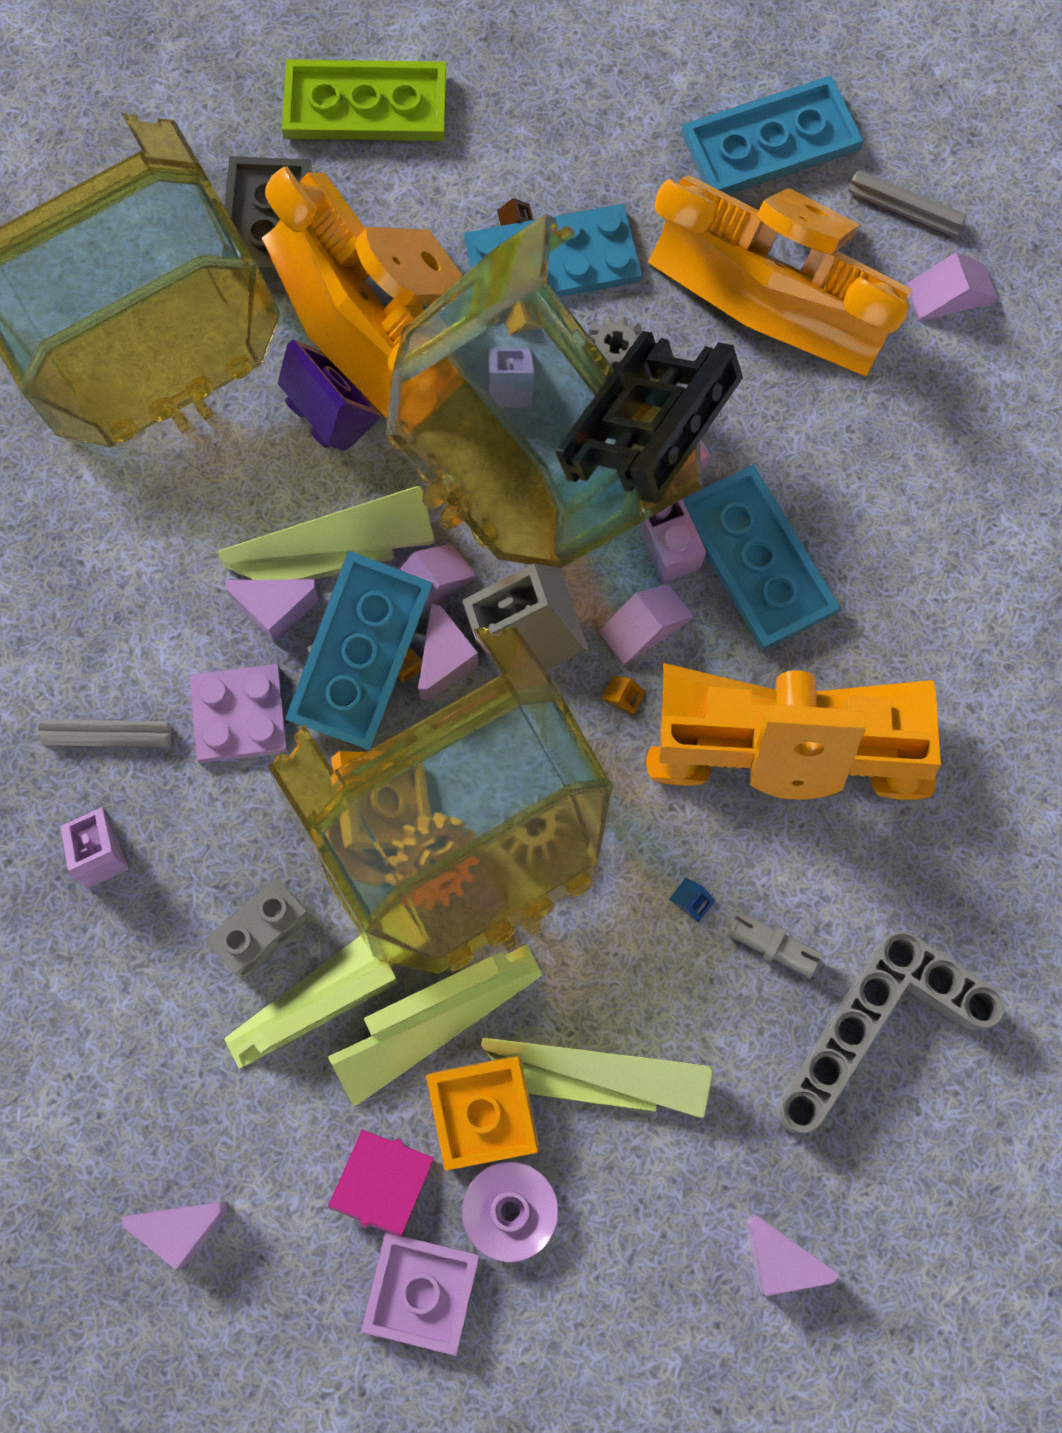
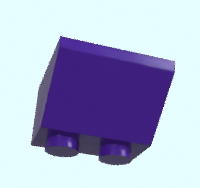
[277,339,382,451]

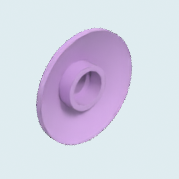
[462,1162,558,1262]

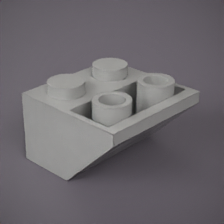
[462,563,589,684]

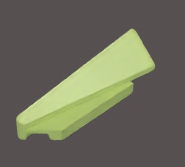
[218,486,435,580]
[225,903,431,1069]
[328,944,542,1106]
[481,1038,713,1118]

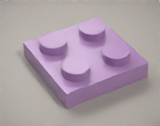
[190,664,288,763]
[361,1232,480,1356]

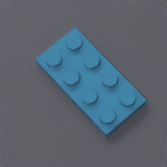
[681,75,863,195]
[464,204,642,312]
[682,464,840,652]
[285,550,433,750]

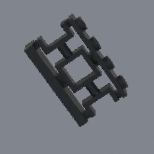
[556,331,743,504]

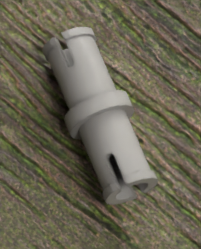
[727,910,823,979]

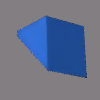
[669,878,716,922]

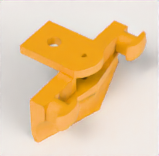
[262,166,476,435]
[647,175,913,377]
[645,663,941,800]

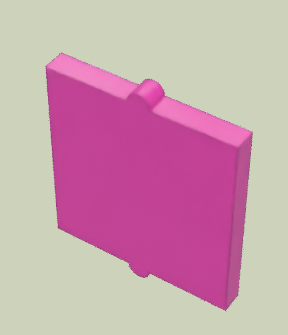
[328,1129,434,1238]

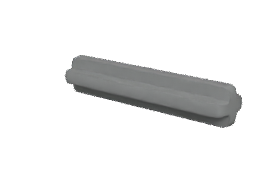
[848,170,967,237]
[38,719,173,747]

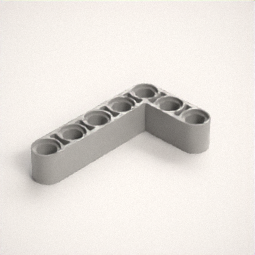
[776,932,1005,1134]

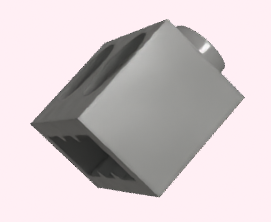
[205,877,313,980]

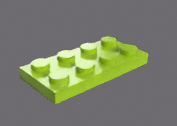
[282,59,447,141]

